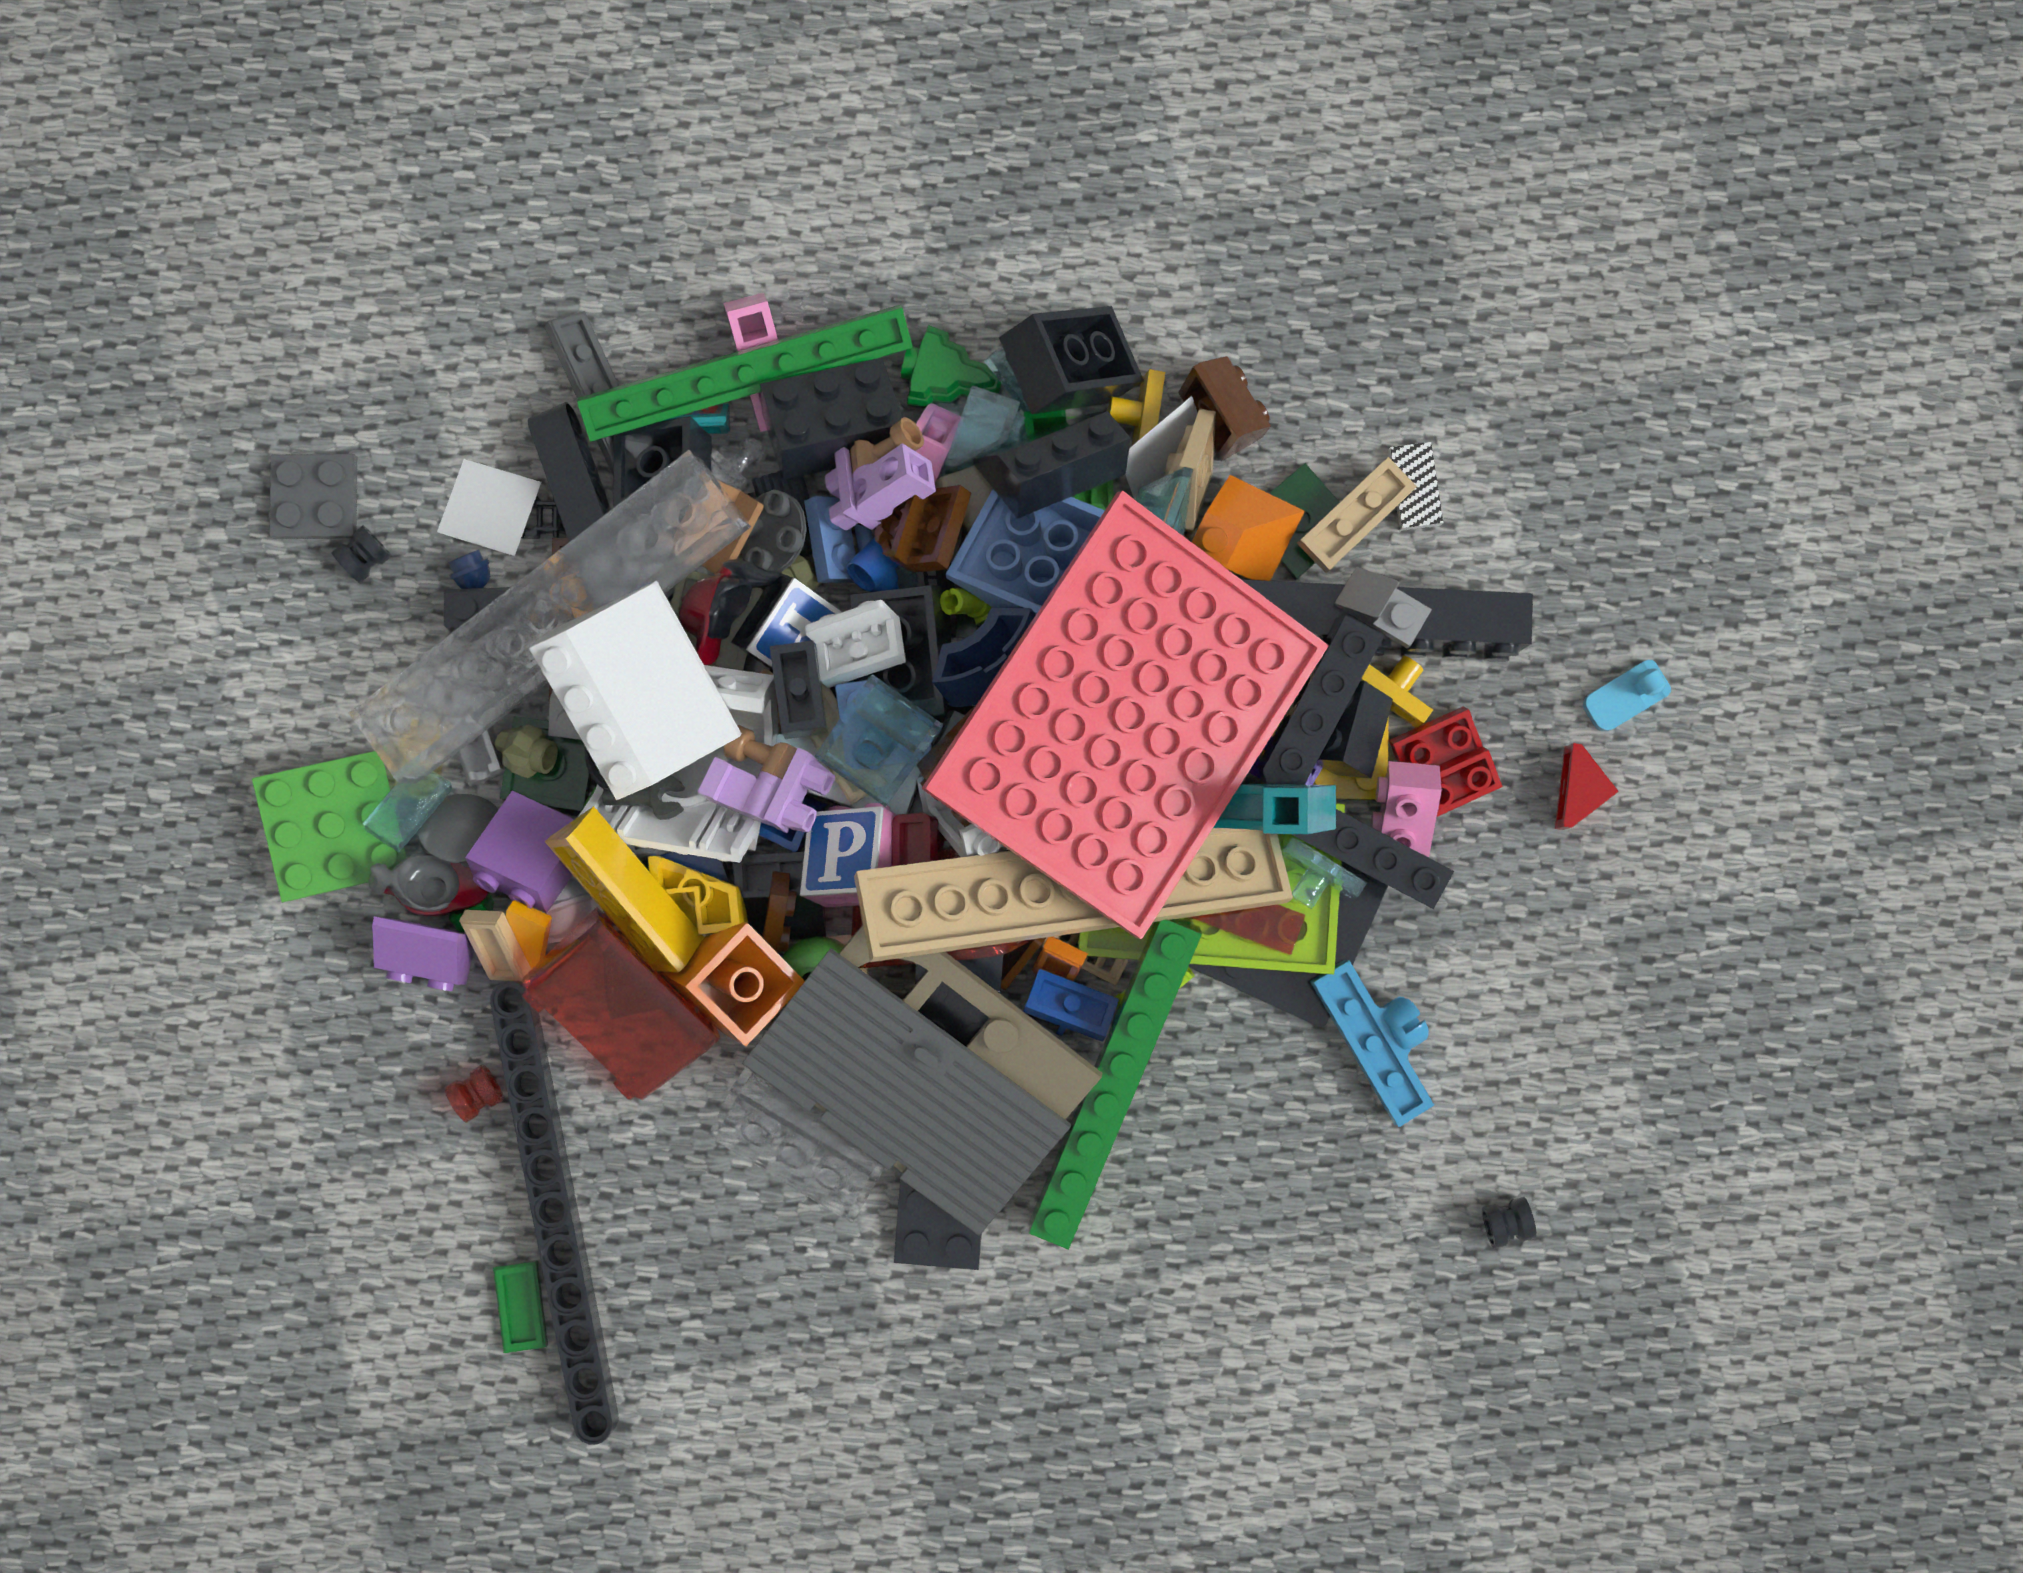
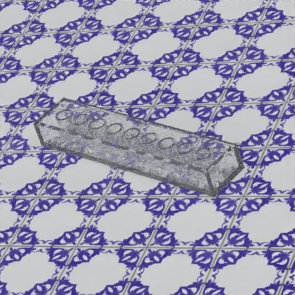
[349,450,751,784]

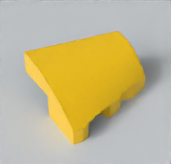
[648,855,748,934]

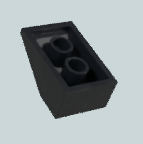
[850,585,952,721]

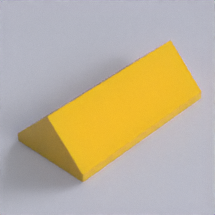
[544,806,704,972]

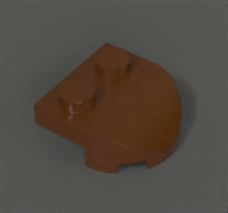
[875,485,971,572]

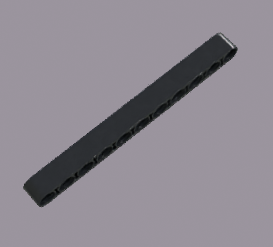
[490,981,619,1445]

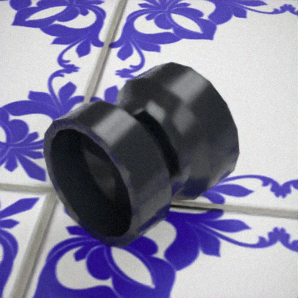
[331,525,392,583]
[1482,1197,1537,1249]

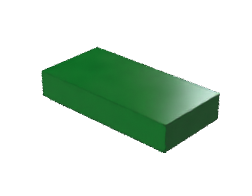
[493,1260,548,1353]

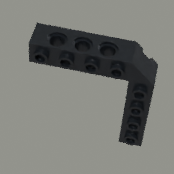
[1257,615,1454,909]

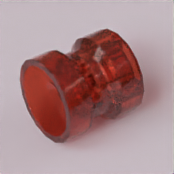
[445,1064,504,1123]

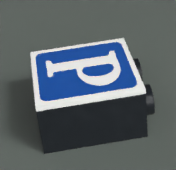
[731,572,842,671]

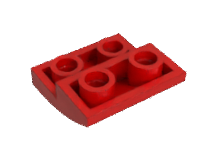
[1388,706,1503,817]

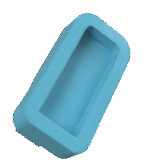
[1583,660,1671,731]

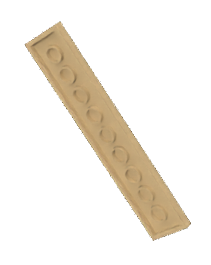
[854,828,1293,962]

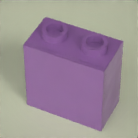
[465,791,575,913]

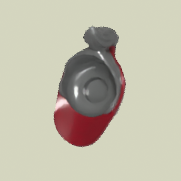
[369,854,489,916]

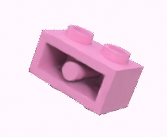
[1370,761,1442,857]

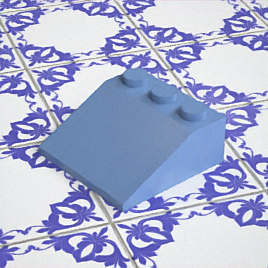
[946,489,1105,615]

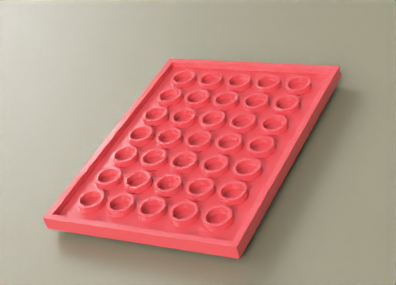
[921,491,1329,939]

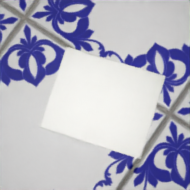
[1125,396,1198,500]
[437,459,541,556]

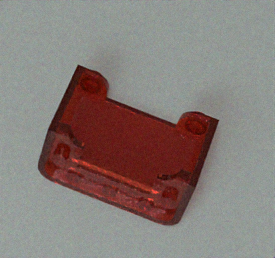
[522,907,720,1101]

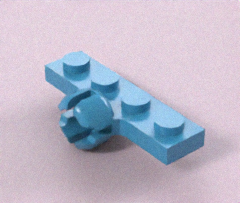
[1310,959,1434,1127]

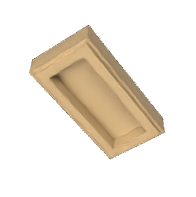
[459,910,532,981]

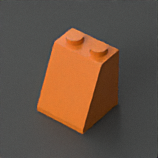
[661,922,805,1047]

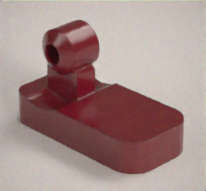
[892,813,945,866]

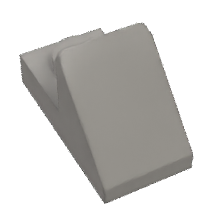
[1333,567,1432,648]

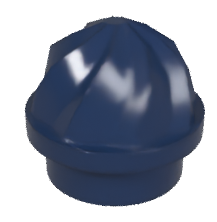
[448,549,491,589]

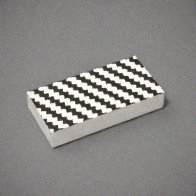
[1388,442,1443,531]

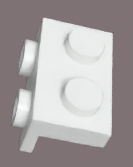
[805,600,906,688]

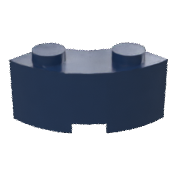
[932,608,1036,707]

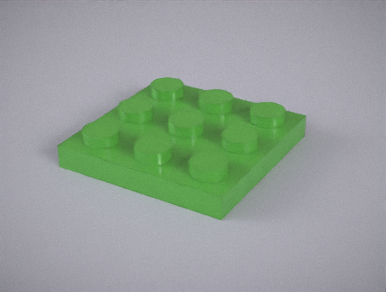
[252,750,407,903]

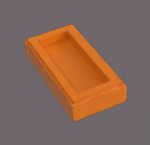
[1032,936,1088,981]

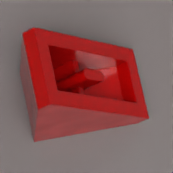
[1555,743,1619,830]

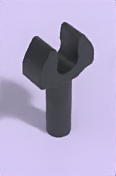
[602,775,685,820]

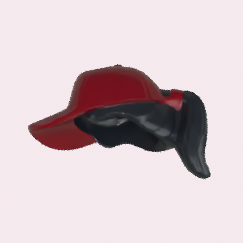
[679,559,780,665]

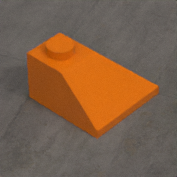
[1192,475,1305,581]

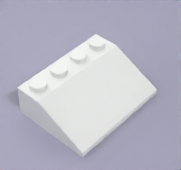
[529,580,742,800]

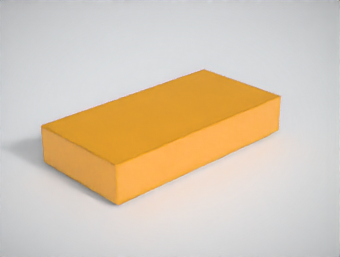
[505,900,552,976]

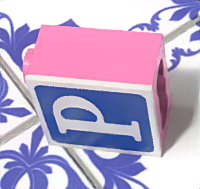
[800,803,897,907]

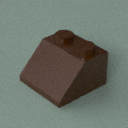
[1178,356,1271,462]

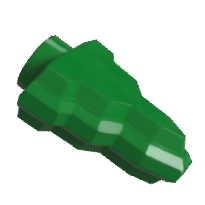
[900,325,1003,408]

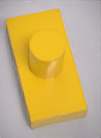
[1107,369,1166,446]
[1361,656,1433,728]

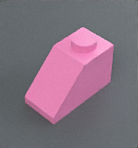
[916,403,967,482]

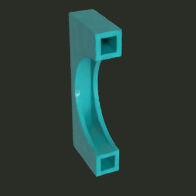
[1213,784,1336,834]

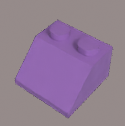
[372,916,474,991]

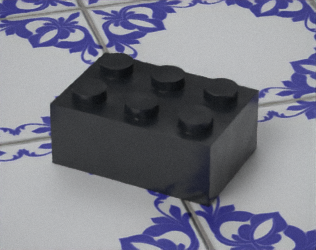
[999,306,1144,415]
[760,358,903,480]

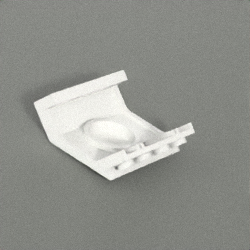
[578,665,779,863]

